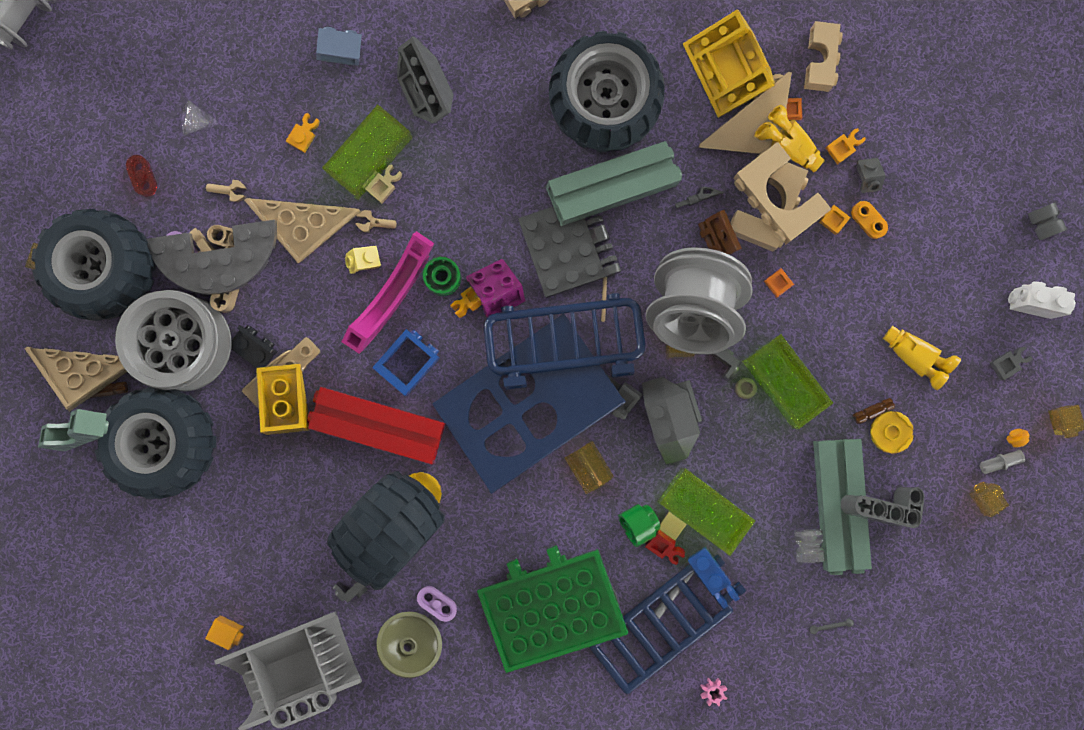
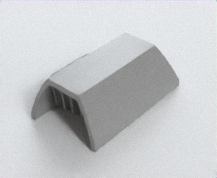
[214,611,362,730]

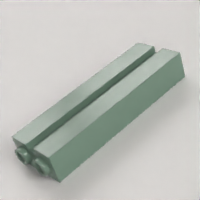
[546,141,682,226]
[813,439,872,575]

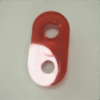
[126,155,157,197]

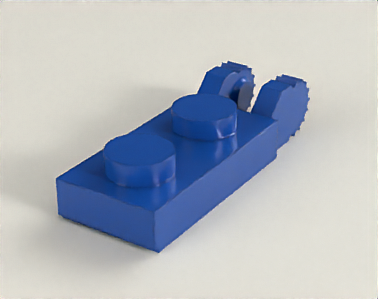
[688,546,740,609]

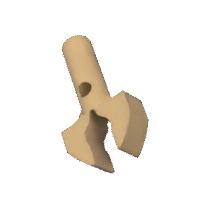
[206,180,247,202]
[355,210,397,233]

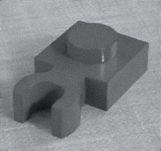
[989,347,1032,380]

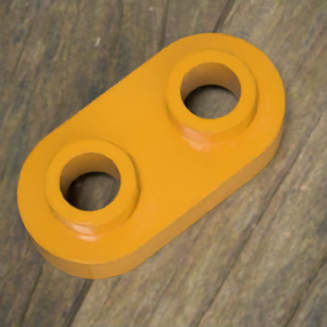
[851,201,888,239]

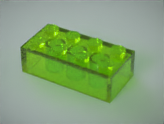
[322,104,413,200]
[742,334,833,429]
[657,468,756,556]

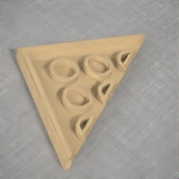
[699,72,792,154]
[244,198,361,263]
[25,347,127,412]

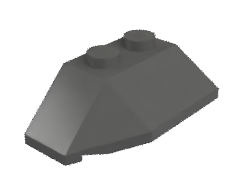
[397,36,454,124]
[642,377,700,464]

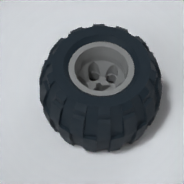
[31,209,156,321]
[95,387,216,499]
[327,471,445,590]

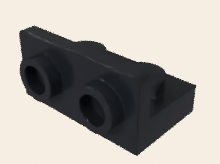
[231,325,278,368]

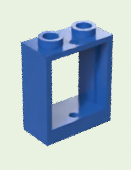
[373,329,440,396]

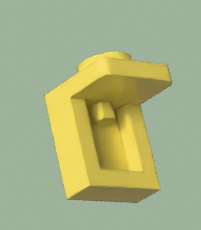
[345,246,381,274]

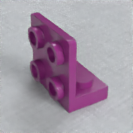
[466,259,525,318]

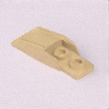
[242,337,320,409]

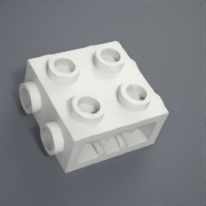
[1008,282,1075,319]

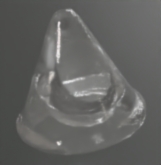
[182,100,218,136]

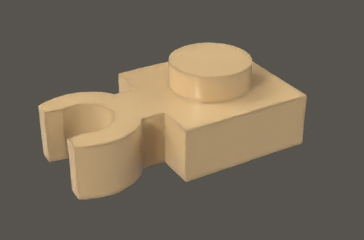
[365,165,402,204]
[189,228,215,253]

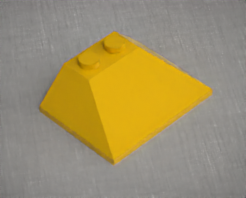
[683,9,775,118]

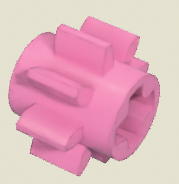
[700,678,727,706]

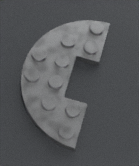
[147,219,277,294]

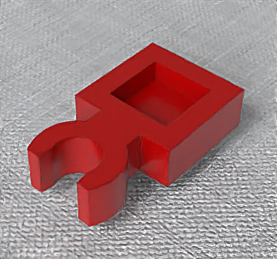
[645,530,685,565]

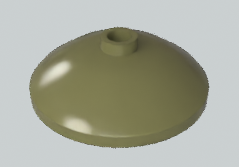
[376,612,442,678]

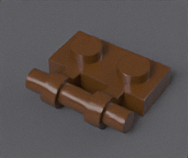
[698,210,742,255]

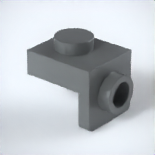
[856,158,886,193]
[712,348,740,380]
[611,382,642,420]
[333,581,368,603]

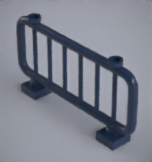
[484,293,646,390]

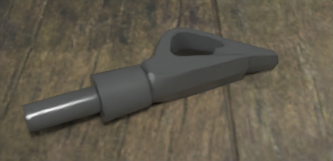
[675,186,724,209]

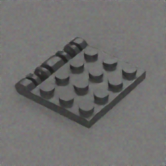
[518,207,621,298]

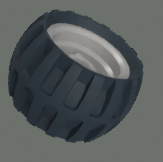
[549,31,665,152]

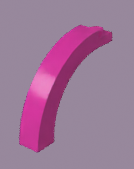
[342,231,434,354]

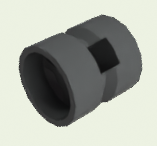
[1028,202,1067,241]

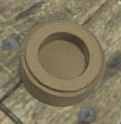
[735,378,757,399]

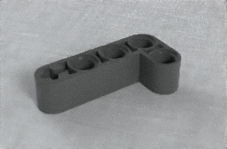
[841,487,924,528]

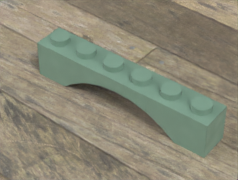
[38,409,109,451]

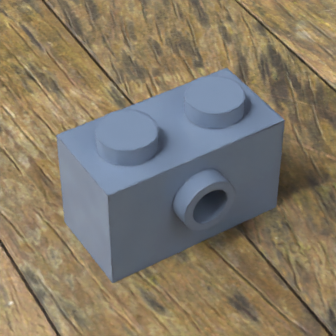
[316,27,362,65]

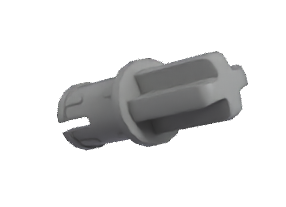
[980,449,1025,474]

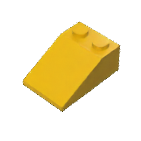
[257,364,310,435]

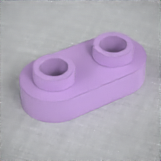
[417,586,457,622]

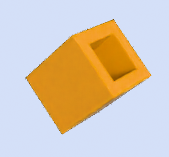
[205,616,244,650]

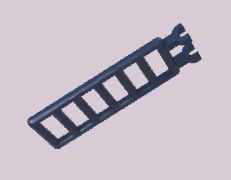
[589,554,746,694]

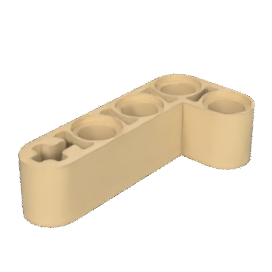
[207,225,239,313]

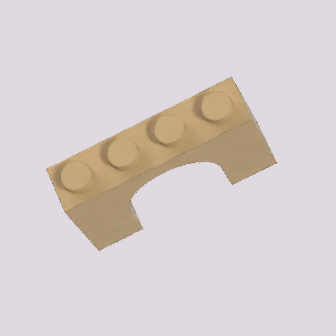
[733,142,832,244]
[731,152,808,252]

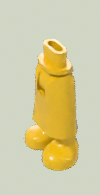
[754,105,824,172]
[883,326,961,390]

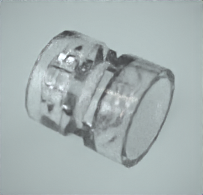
[794,529,825,563]

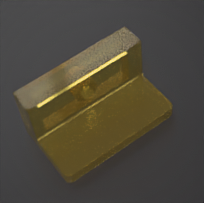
[564,441,614,494]

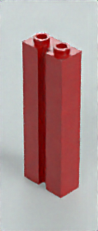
[307,387,445,464]

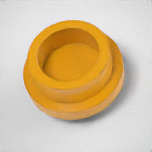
[1006,429,1030,447]

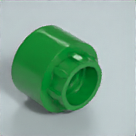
[423,257,461,296]
[618,504,661,547]

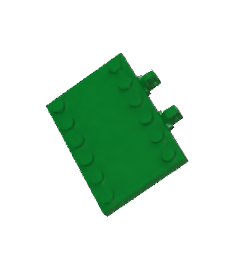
[477,545,628,673]

